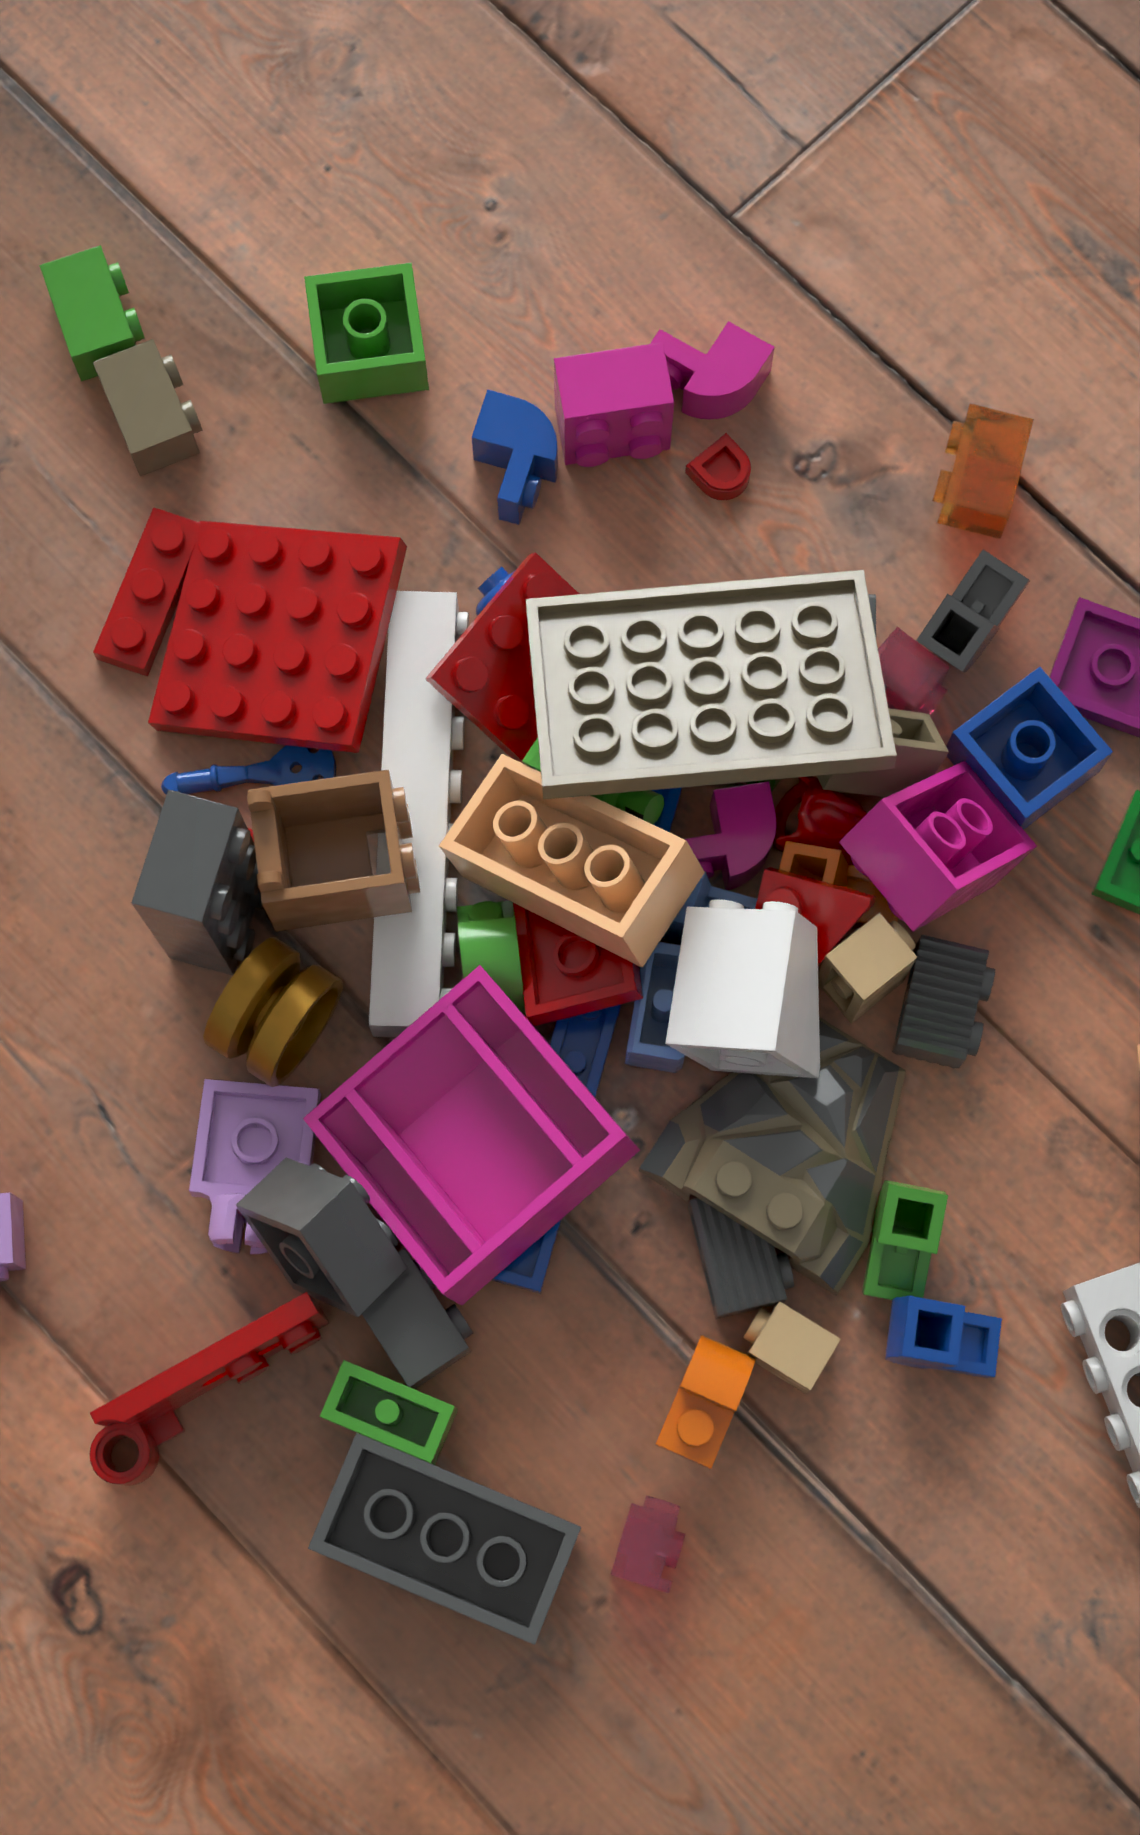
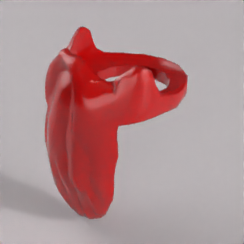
[773,776,867,866]

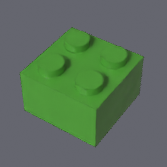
[304,262,429,404]

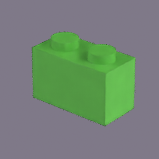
[39,245,145,382]
[319,1360,458,1465]

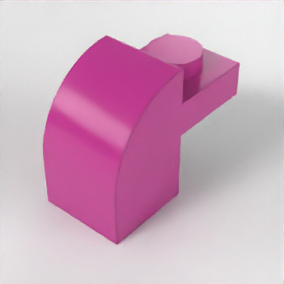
[650,321,775,420]
[684,781,776,890]

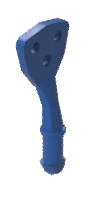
[161,745,336,795]

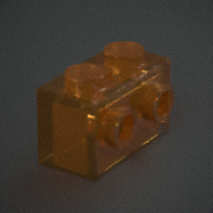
[932,403,1034,539]

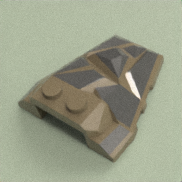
[639,1017,906,1296]

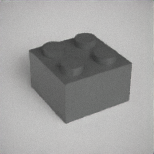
[236,1157,408,1317]

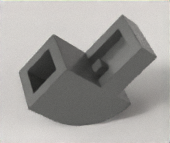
[916,550,1030,672]

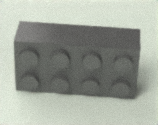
[131,789,264,975]
[308,1433,581,1645]

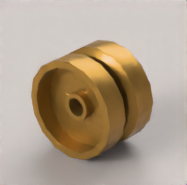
[203,937,343,1087]

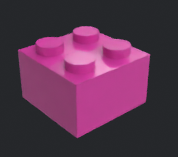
[554,342,674,467]

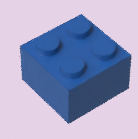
[946,667,1113,830]

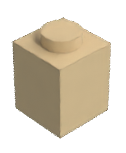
[743,1301,841,1394]

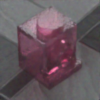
[610,1495,685,1593]

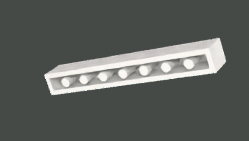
[369,591,469,1037]

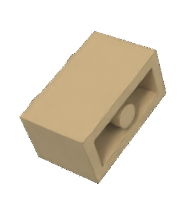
[818,913,917,1024]

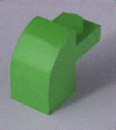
[457,901,526,1016]
[862,1180,948,1300]

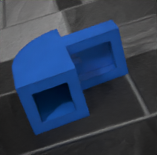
[471,389,558,525]
[885,1296,1002,1378]

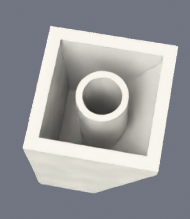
[665,900,820,1078]

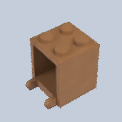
[247,770,420,932]

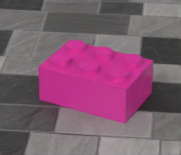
[839,761,1037,931]

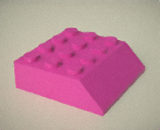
[303,965,640,1305]

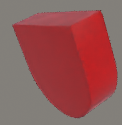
[685,433,751,500]

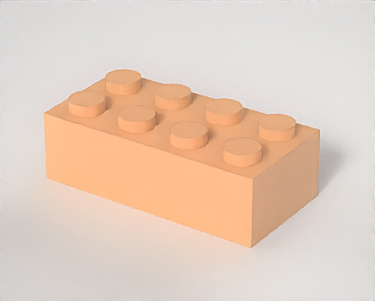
[439,754,705,968]

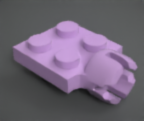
[189,1079,321,1254]

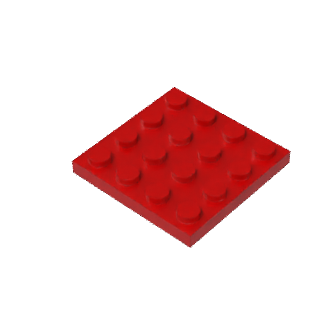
[148,520,407,753]

